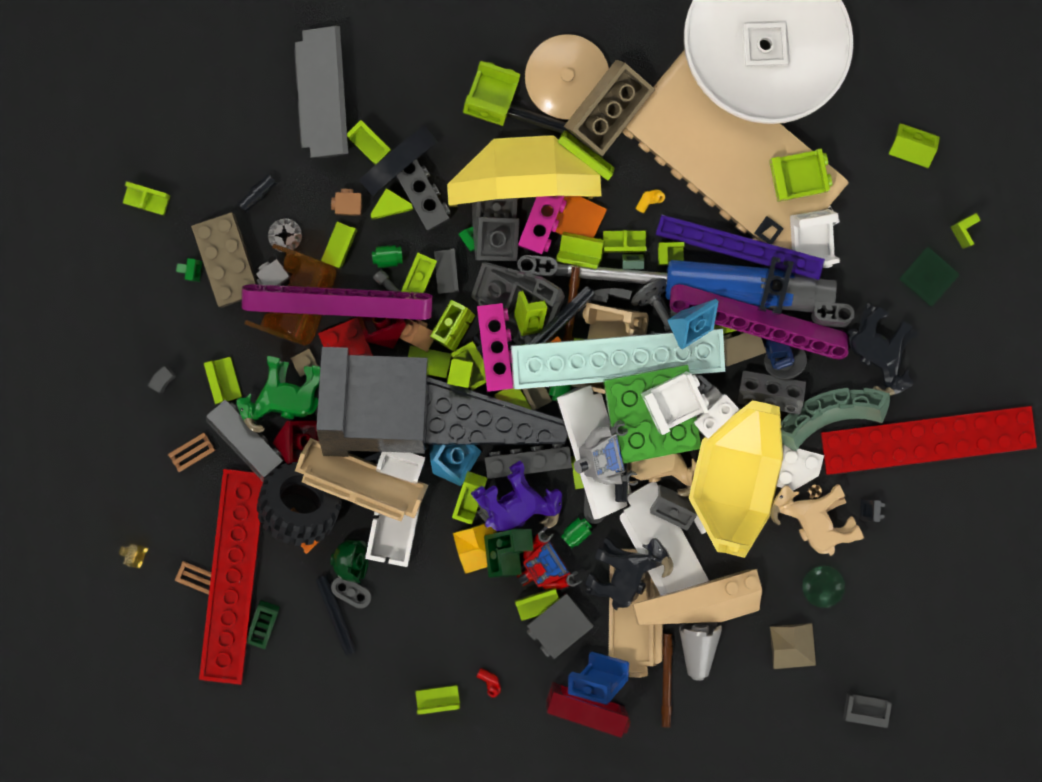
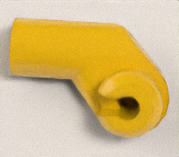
[635,189,665,214]

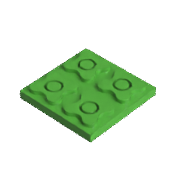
[603,364,701,464]

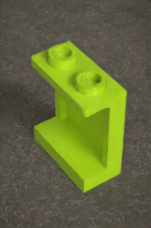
[463,61,520,126]
[769,148,832,202]

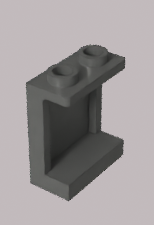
[527,592,594,659]

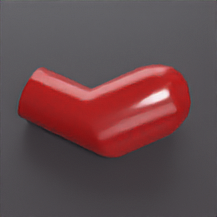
[476,668,501,698]

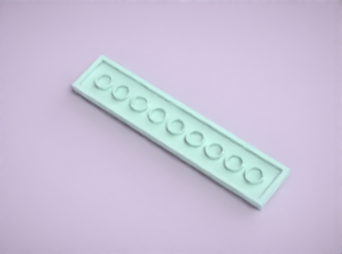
[511,328,725,389]

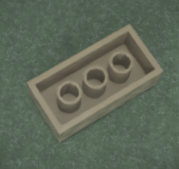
[564,60,655,156]
[191,212,258,308]

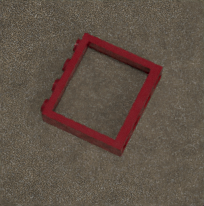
[546,682,631,738]

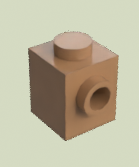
[331,189,363,216]
[399,319,434,352]

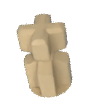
[808,485,822,499]

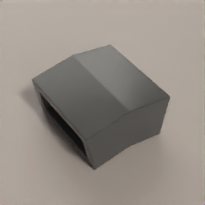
[148,366,177,393]

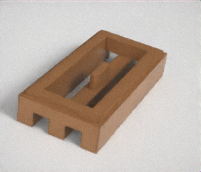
[168,432,216,472]
[175,561,211,595]

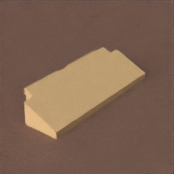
[295,438,428,521]
[609,549,663,678]

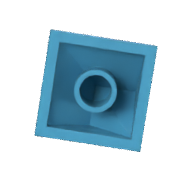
[667,299,719,349]
[429,445,482,486]

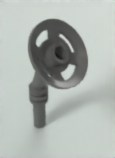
[631,278,672,333]

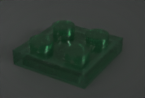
[899,247,960,307]

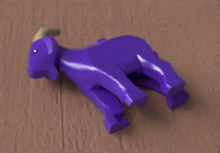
[471,461,562,531]

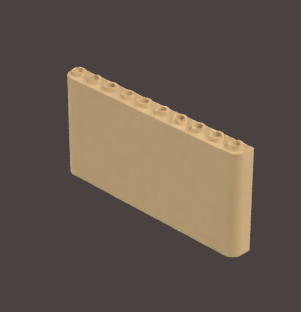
[622,49,849,250]

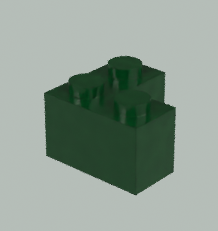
[484,529,533,578]

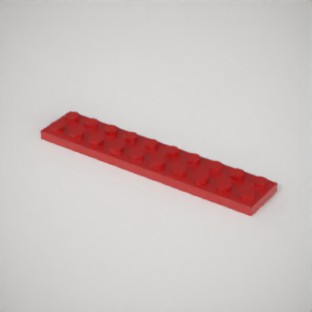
[821,406,1037,475]
[199,469,263,685]

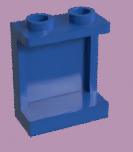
[568,652,629,705]

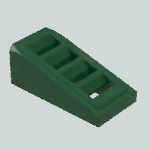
[247,600,280,649]

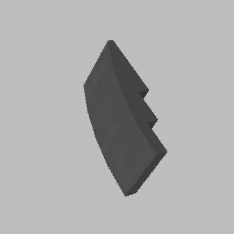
[472,198,519,261]

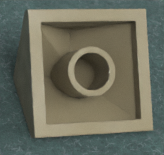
[770,623,816,669]

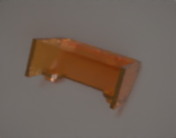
[244,244,336,345]

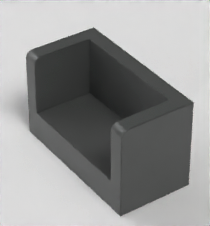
[843,693,892,728]

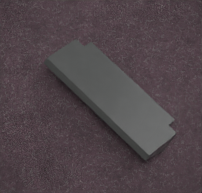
[294,26,348,158]

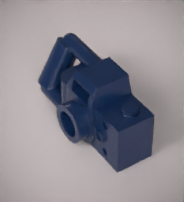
[762,338,795,370]

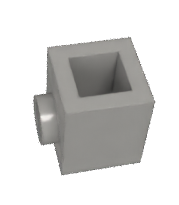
[256,259,291,286]

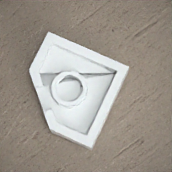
[777,444,824,491]

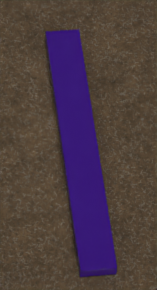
[656,214,825,280]

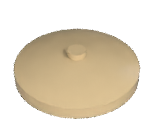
[525,35,609,120]

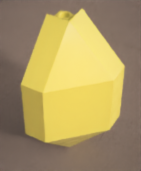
[447,135,602,207]
[689,400,783,558]

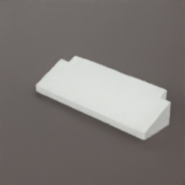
[557,385,632,519]
[620,482,709,595]

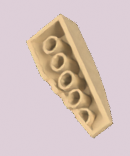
[632,569,762,625]

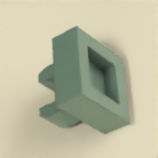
[622,254,644,271]

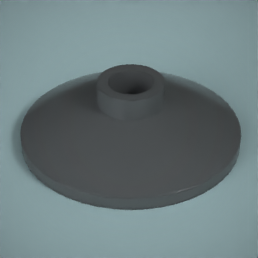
[764,346,807,379]

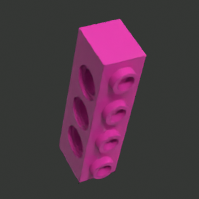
[518,196,567,255]
[477,303,513,392]

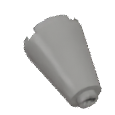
[679,622,722,680]

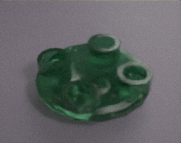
[802,566,845,608]

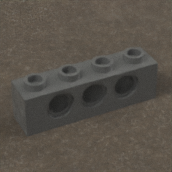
[397,157,451,232]

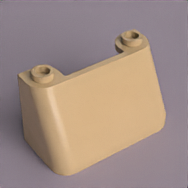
[572,303,649,394]

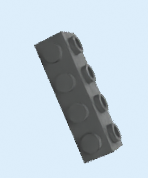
[206,400,283,481]
[485,444,572,479]

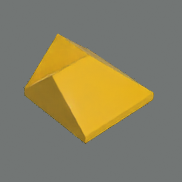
[453,523,497,574]

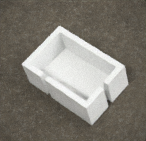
[365,507,420,567]

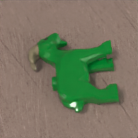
[236,356,320,433]

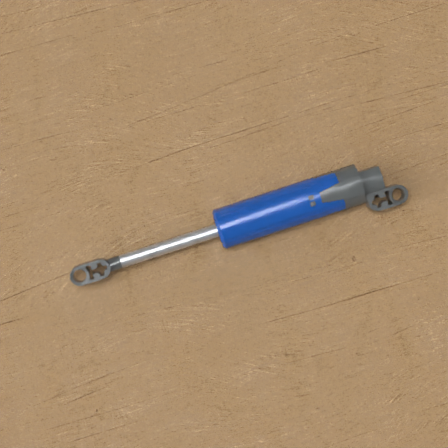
[517,255,854,327]

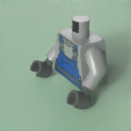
[574,420,638,486]

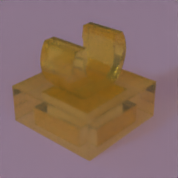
[119,544,147,568]

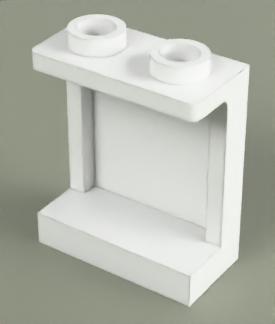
[790,209,840,268]
[641,371,709,435]
[694,386,739,438]

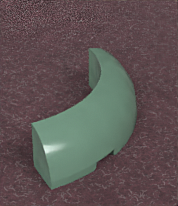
[781,388,890,451]

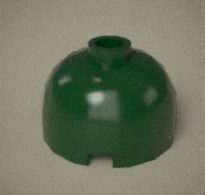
[330,540,369,583]

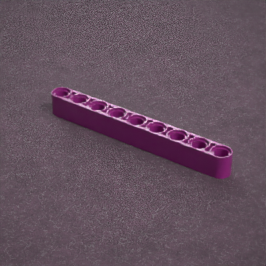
[242,284,432,320]
[670,284,848,359]

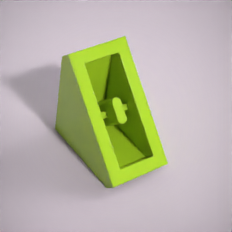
[371,188,414,220]

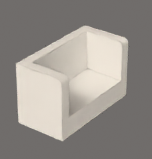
[376,452,425,484]

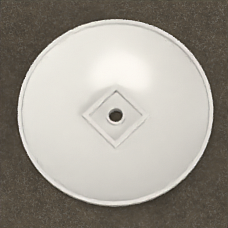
[684,0,853,124]

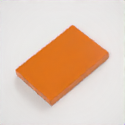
[541,196,607,238]

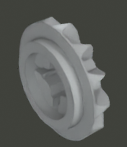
[268,218,302,252]

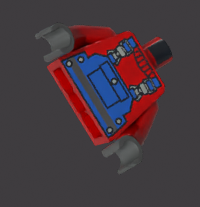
[517,527,582,590]

